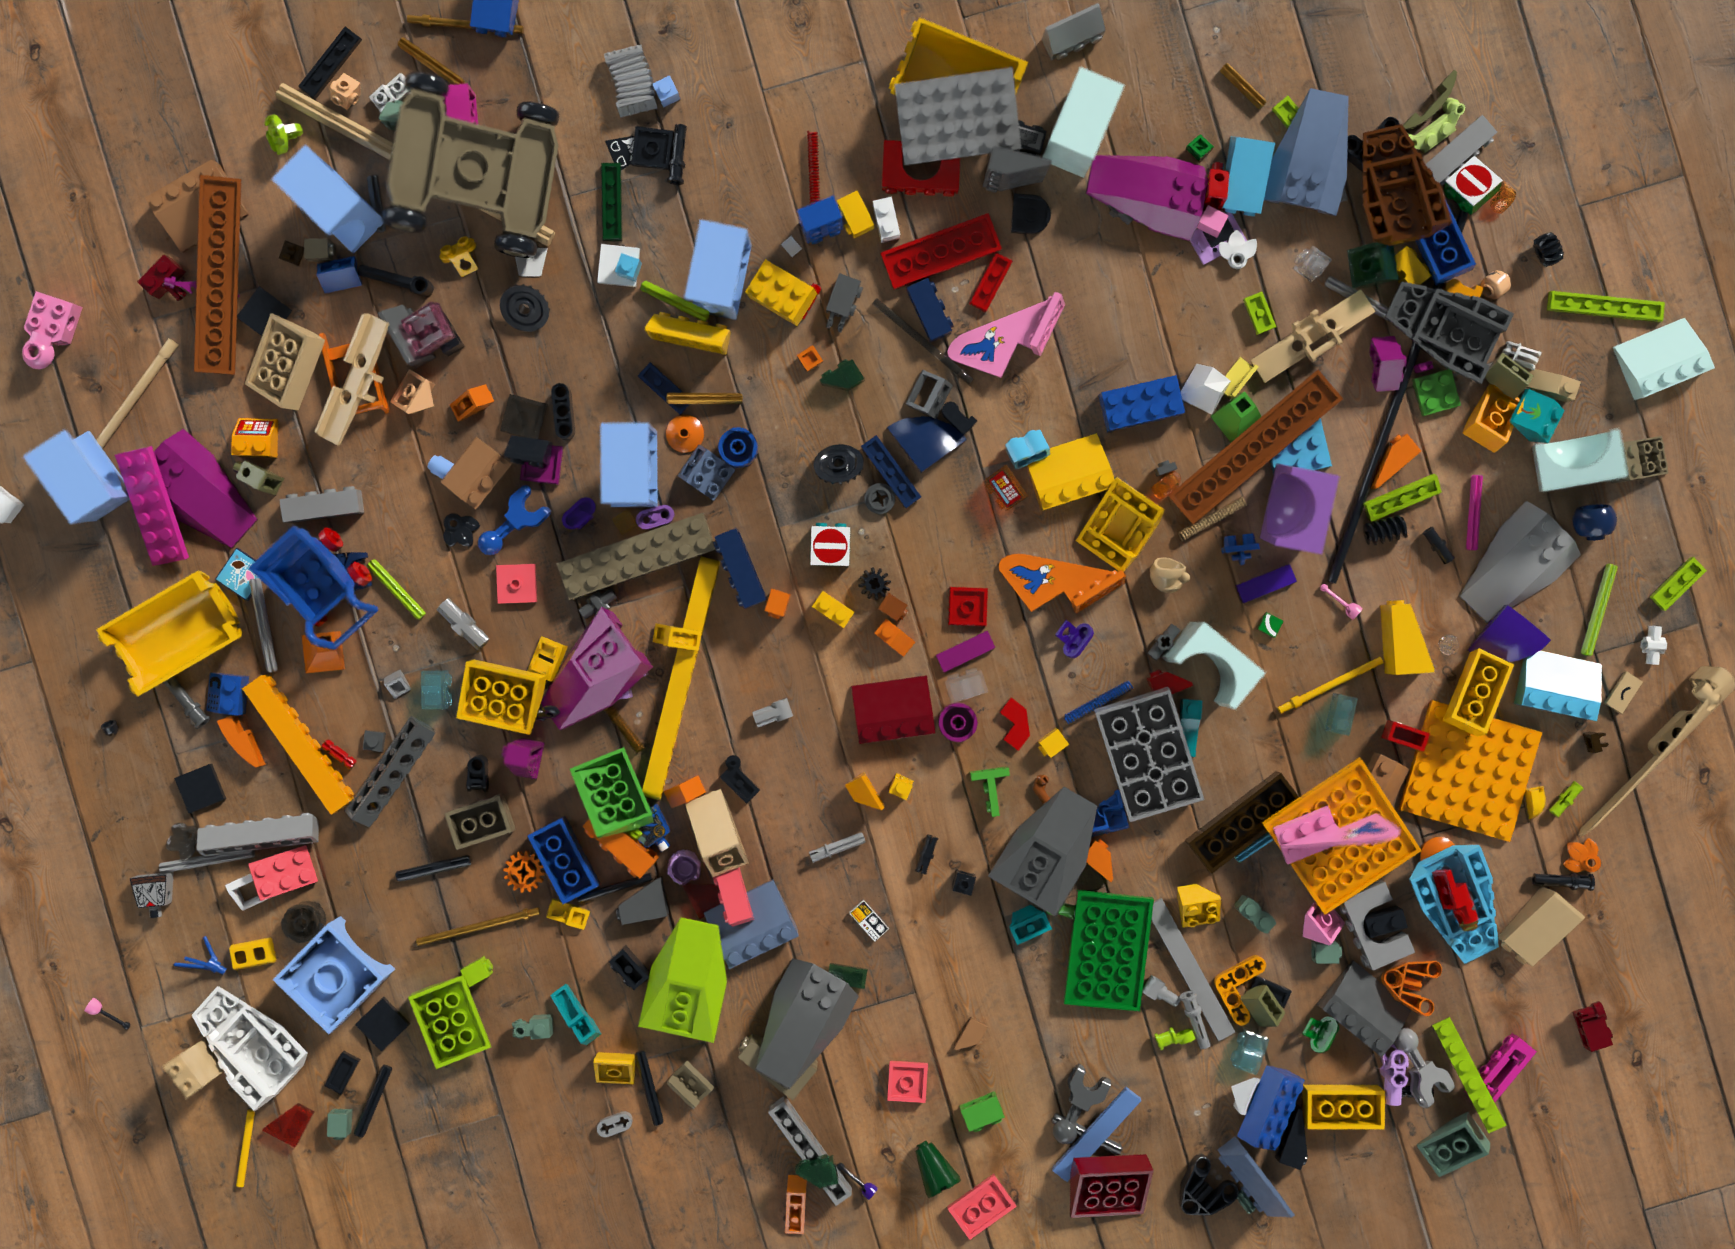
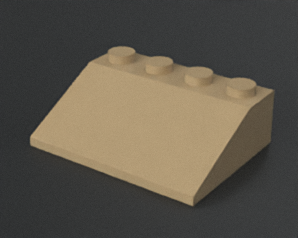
[245,313,325,410]

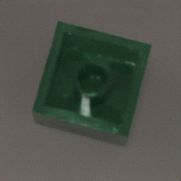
[1347,242,1399,288]

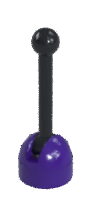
[837,1163,878,1200]

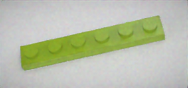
[1432,1017,1507,1133]

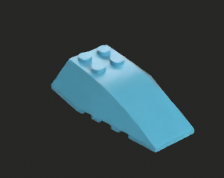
[1409,845,1499,964]

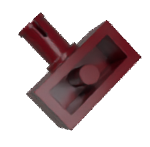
[137,254,187,301]

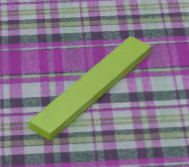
[1547,291,1665,322]

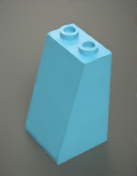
[1222,136,1275,217]

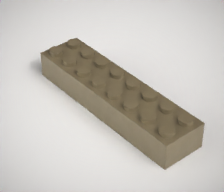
[557,513,716,600]

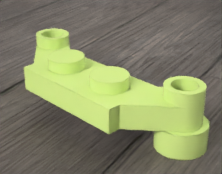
[1408,98,1465,153]

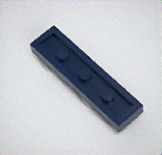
[861,435,921,508]

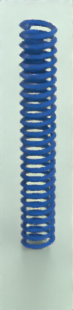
[1064,680,1134,724]

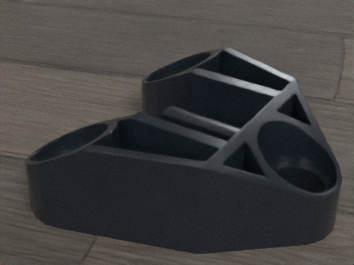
[1179,1154,1239,1215]

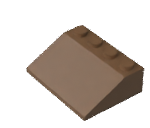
[145,159,249,253]

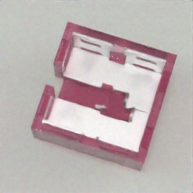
[401,302,455,356]

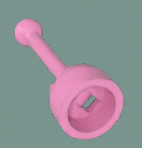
[1320,584,1363,620]

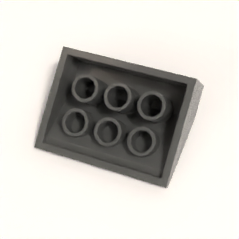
[982,146,1052,192]
[1317,960,1411,1057]

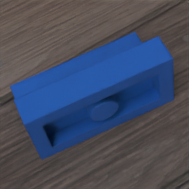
[316,256,362,293]

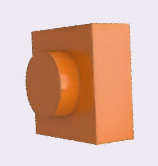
[797,345,823,372]

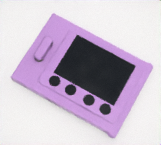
[1190,213,1247,265]

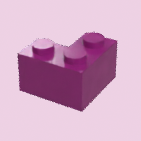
[1369,336,1406,392]

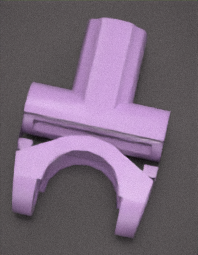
[1380,1044,1409,1106]

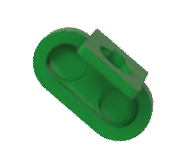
[1302,1016,1339,1053]

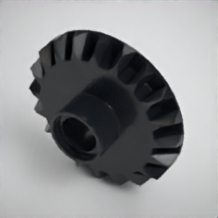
[500,284,550,332]
[814,444,864,485]

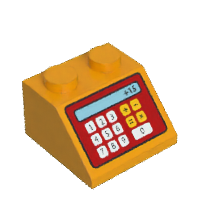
[231,418,278,458]

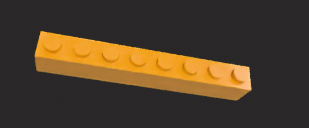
[242,675,354,815]

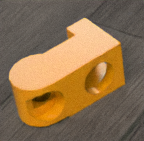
[1442,279,1484,297]

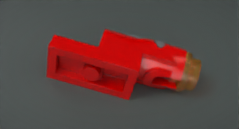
[1432,870,1479,931]

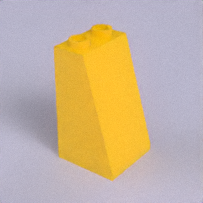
[1380,600,1434,675]

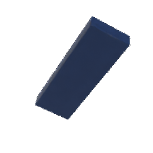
[638,362,690,415]

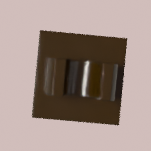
[279,240,304,266]
[1583,732,1609,753]

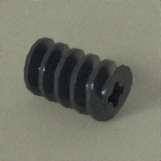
[1363,515,1408,546]

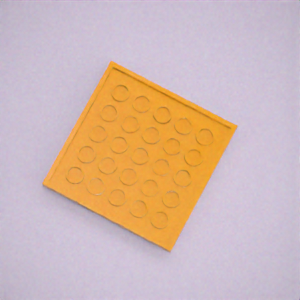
[1399,700,1543,842]
[1262,757,1422,915]

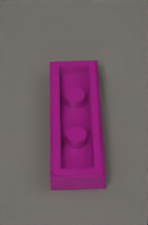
[936,630,996,672]

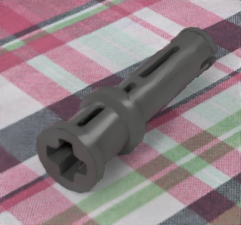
[163,676,211,729]

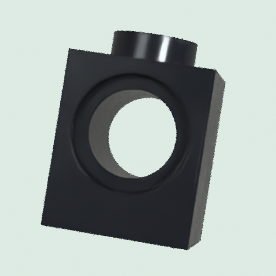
[951,869,976,896]

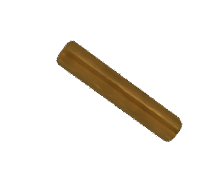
[1220,63,1267,109]

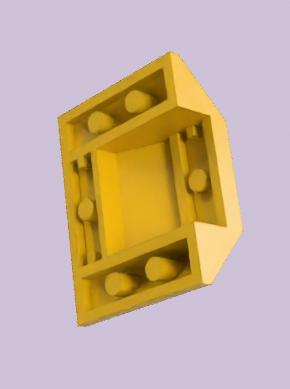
[1076,477,1164,572]

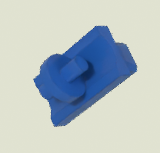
[1221,533,1260,565]

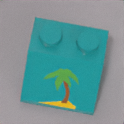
[1509,389,1565,443]

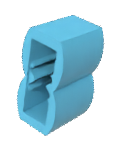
[1005,430,1050,469]

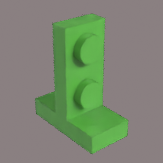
[970,767,1010,817]

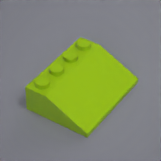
[408,975,492,1069]

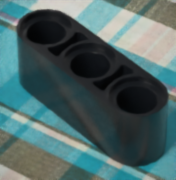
[551,383,575,440]

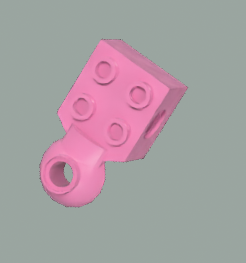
[22,291,83,369]

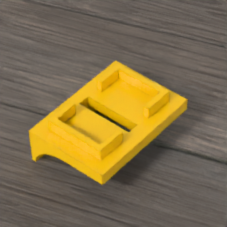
[527,636,568,681]

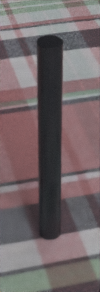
[577,873,653,903]

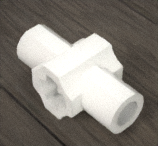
[1641,626,1667,665]

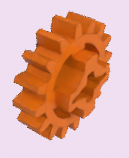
[503,850,546,893]

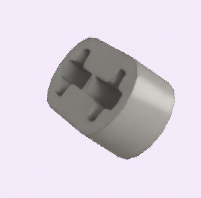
[597,1111,633,1137]

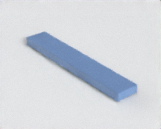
[1052,1087,1141,1182]

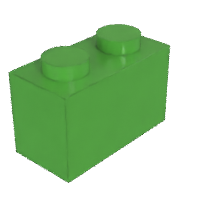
[960,1091,1005,1132]

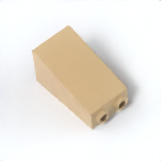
[685,789,749,877]
[1498,886,1585,966]
[163,1038,224,1098]

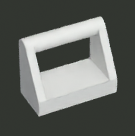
[225,874,272,911]

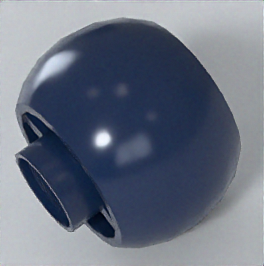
[1572,504,1617,541]

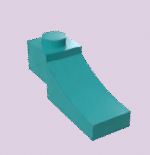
[1179,699,1203,757]
[550,984,602,1046]

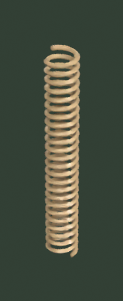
[1178,497,1247,542]

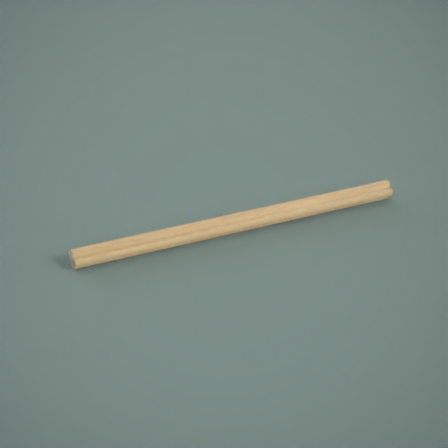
[275,83,555,247]

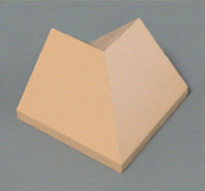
[390,369,435,414]

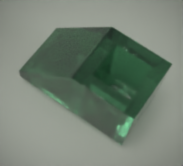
[820,359,865,391]
[795,1154,839,1188]

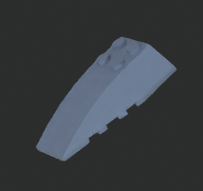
[1264,88,1349,216]

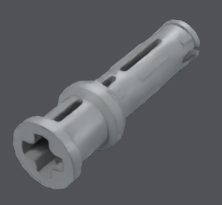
[1180,991,1211,1049]

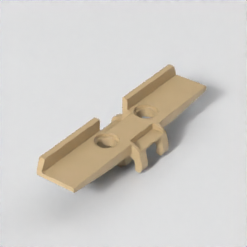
[1250,289,1376,383]
[315,314,389,446]

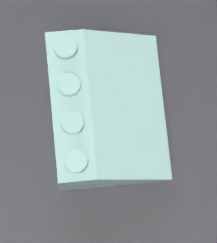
[1613,318,1715,400]

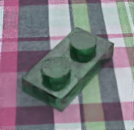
[828,963,868,989]

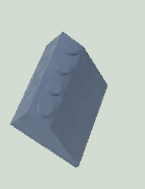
[704,880,799,969]
[1217,1136,1294,1217]

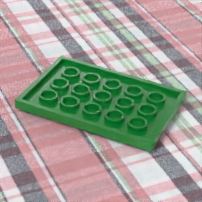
[1063,890,1154,1011]

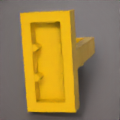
[652,623,702,650]

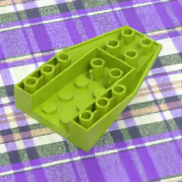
[638,917,727,1043]

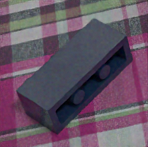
[906,278,954,343]

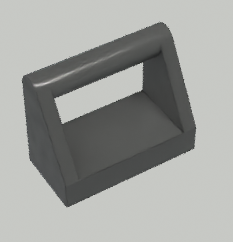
[905,370,953,419]

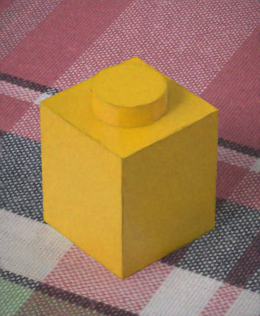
[1038,728,1069,758]

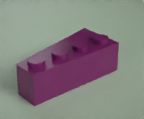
[502,738,545,780]

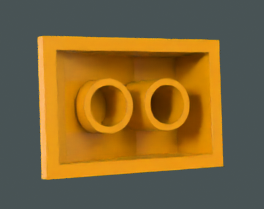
[1462,384,1520,453]

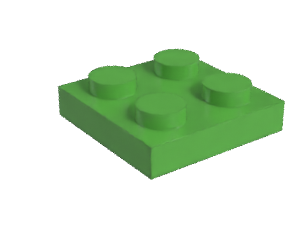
[1412,369,1461,416]

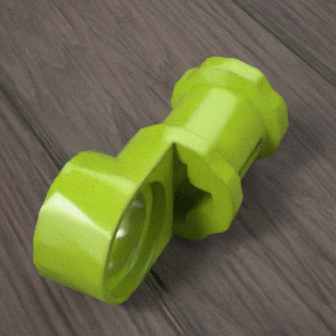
[1154,1027,1196,1050]

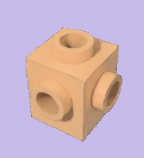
[329,73,361,110]

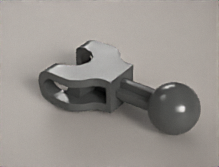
[1053,1064,1111,1144]

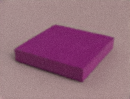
[520,445,564,485]

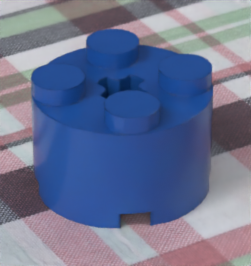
[718,427,758,468]

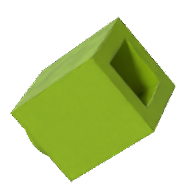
[460,956,493,987]

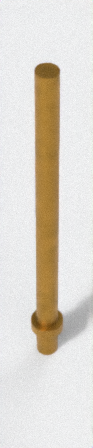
[416,907,540,946]

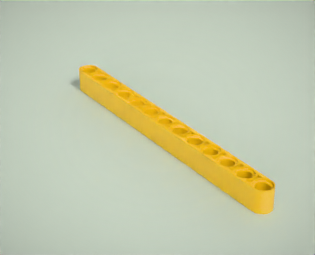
[642,556,720,801]

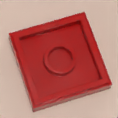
[948,587,988,627]

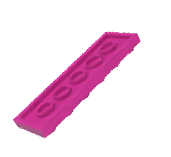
[115,446,189,566]

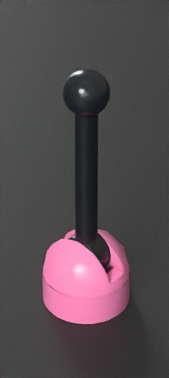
[84,998,131,1030]

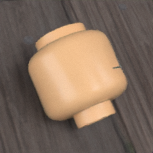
[1481,270,1511,299]

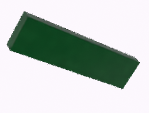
[601,163,623,241]

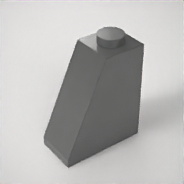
[616,876,669,925]

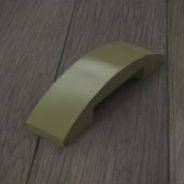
[1403,69,1457,132]

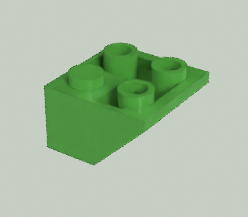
[1210,391,1261,443]

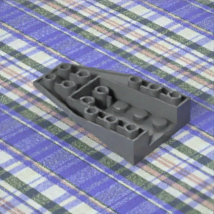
[988,787,1098,916]

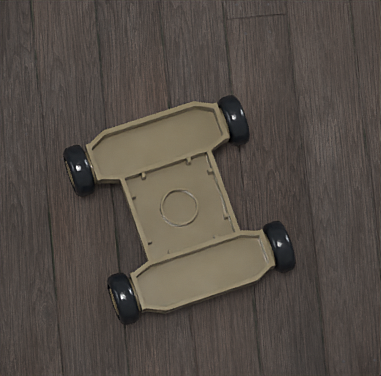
[382,72,559,258]

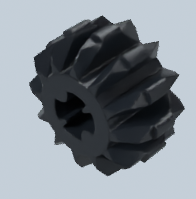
[1533,232,1564,267]
[858,567,891,600]

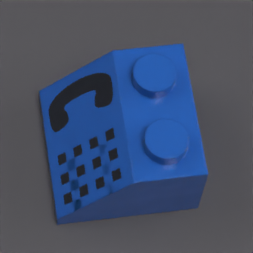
[206,672,249,715]

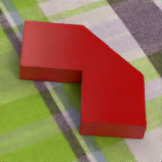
[1000,697,1030,751]

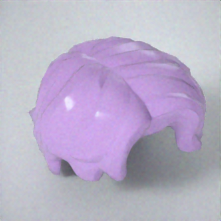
[667,849,701,885]

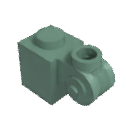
[512,1014,554,1040]

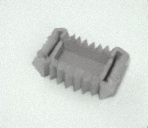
[604,45,657,118]

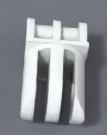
[1502,341,1542,370]

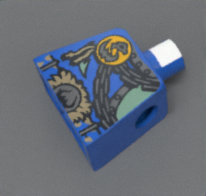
[638,803,670,852]

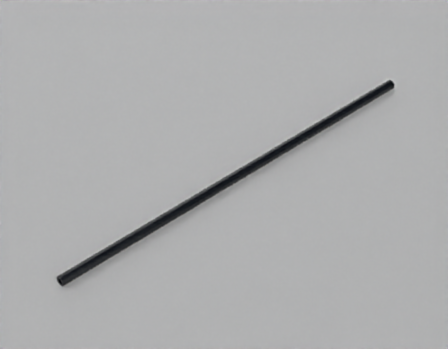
[1327,209,1469,584]

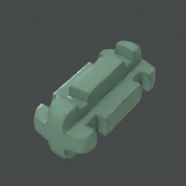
[1237,1190,1256,1214]

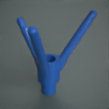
[174,936,227,975]

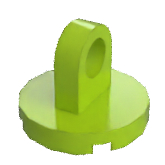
[264,114,303,155]

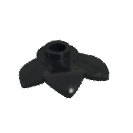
[443,513,480,547]

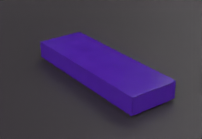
[1235,564,1297,603]

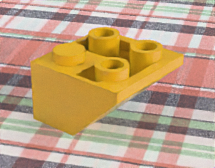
[1177,884,1221,928]

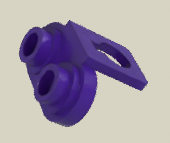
[562,497,596,530]
[1055,620,1094,658]

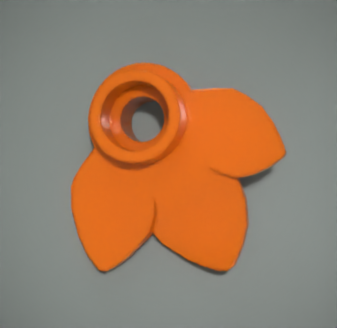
[1563,838,1601,873]

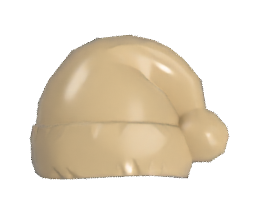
[1150,557,1190,593]

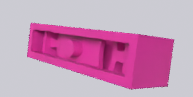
[1464,1033,1537,1102]

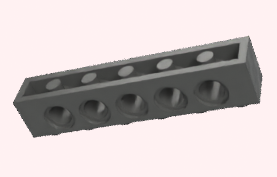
[345,716,435,827]

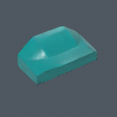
[1009,905,1052,945]

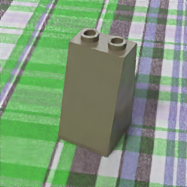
[738,1033,818,1101]

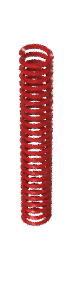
[807,130,821,205]

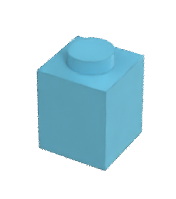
[615,253,642,282]

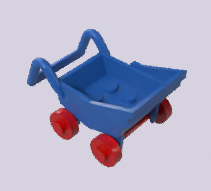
[248,526,378,650]

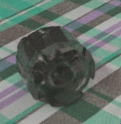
[281,901,326,943]

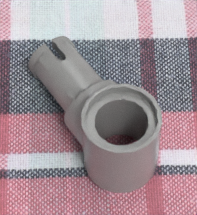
[1142,975,1180,1007]

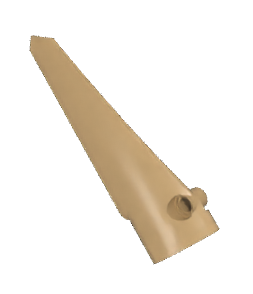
[1579,666,1735,837]

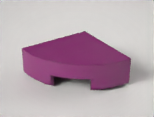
[1414,361,1434,374]

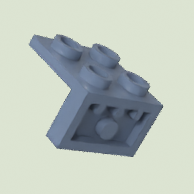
[677,445,735,500]

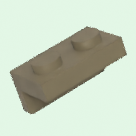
[666,1061,714,1109]

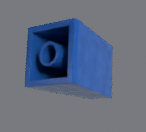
[470,0,519,37]

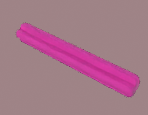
[1466,475,1483,551]

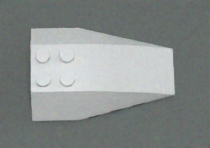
[192,986,308,1111]

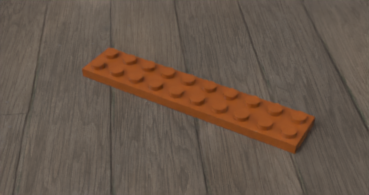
[194,175,241,375]
[1168,370,1343,525]

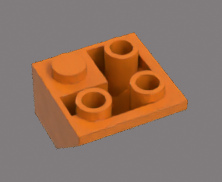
[301,631,345,673]

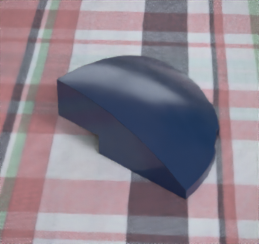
[887,416,967,473]

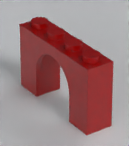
[882,140,960,197]

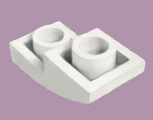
[369,73,409,112]

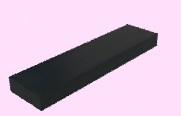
[298,26,362,100]

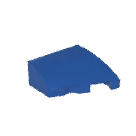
[1092,790,1129,837]

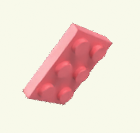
[248,845,318,901]
[947,1174,1016,1240]

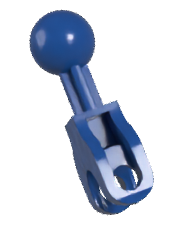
[478,485,551,555]

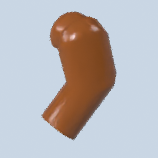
[1033,775,1050,804]

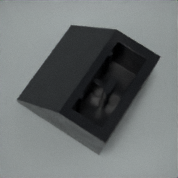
[504,435,553,468]

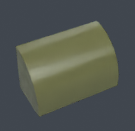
[1240,985,1285,1027]

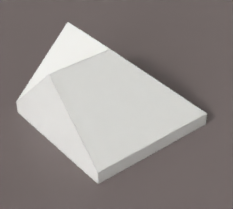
[1181,364,1231,415]
[1231,1078,1261,1115]

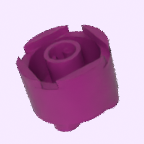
[938,702,978,742]

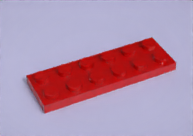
[880,213,1002,290]

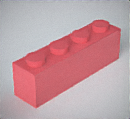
[713,867,754,927]

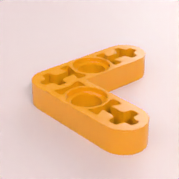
[1214,955,1266,1026]

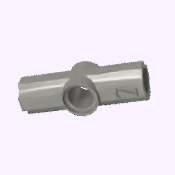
[436,598,490,650]

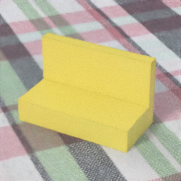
[1224,357,1259,400]

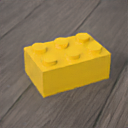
[745,259,817,326]

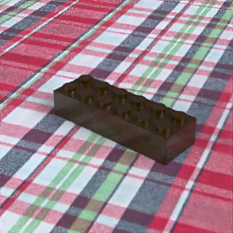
[1185,771,1299,874]

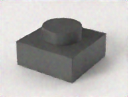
[1154,460,1178,477]
[362,730,386,752]

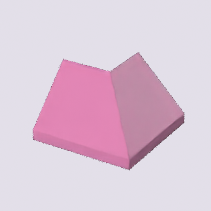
[1303,901,1345,945]

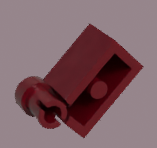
[1572,1001,1613,1052]

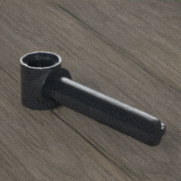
[358,265,434,297]

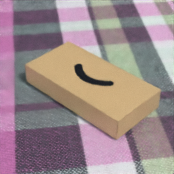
[1604,671,1643,714]

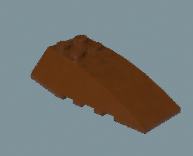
[1363,124,1452,246]

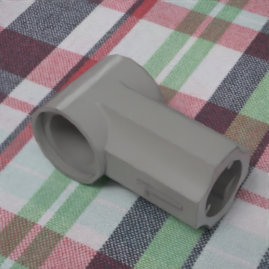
[752,698,793,727]

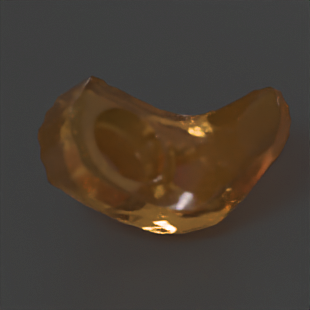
[1490,181,1516,214]
[1151,471,1181,500]

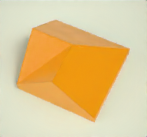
[845,772,884,810]

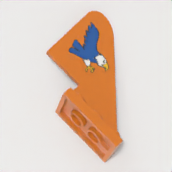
[999,554,1126,614]

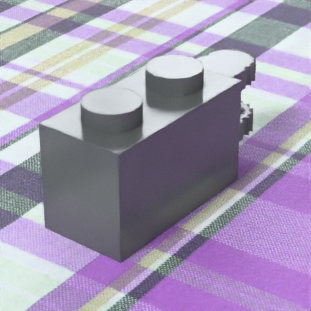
[826,273,863,333]

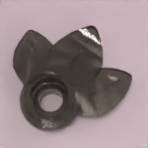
[166,823,198,861]

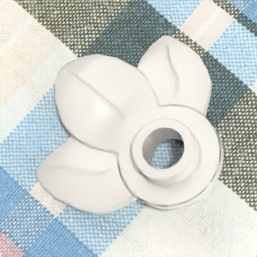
[1219,230,1257,269]

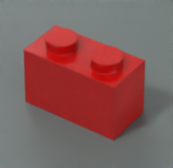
[1381,720,1430,752]

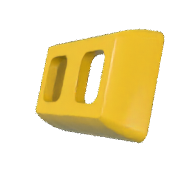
[229,937,276,970]

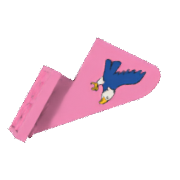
[948,292,1065,378]
[1273,806,1400,864]

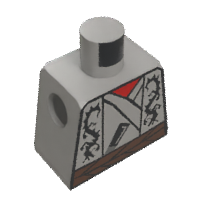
[130,872,174,918]

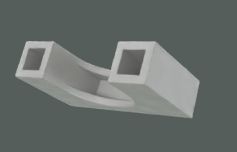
[1338,879,1415,971]

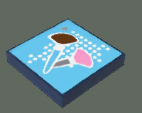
[215,548,262,601]

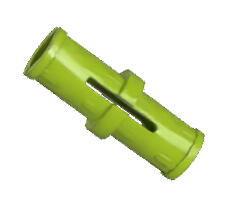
[1549,781,1584,818]

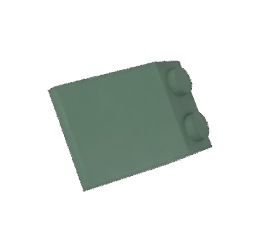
[1417,1112,1491,1177]

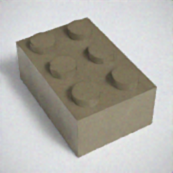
[444,793,516,850]

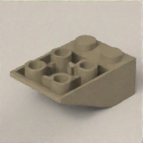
[1610,436,1668,484]

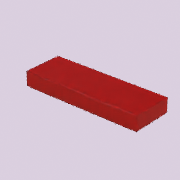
[969,252,1013,313]

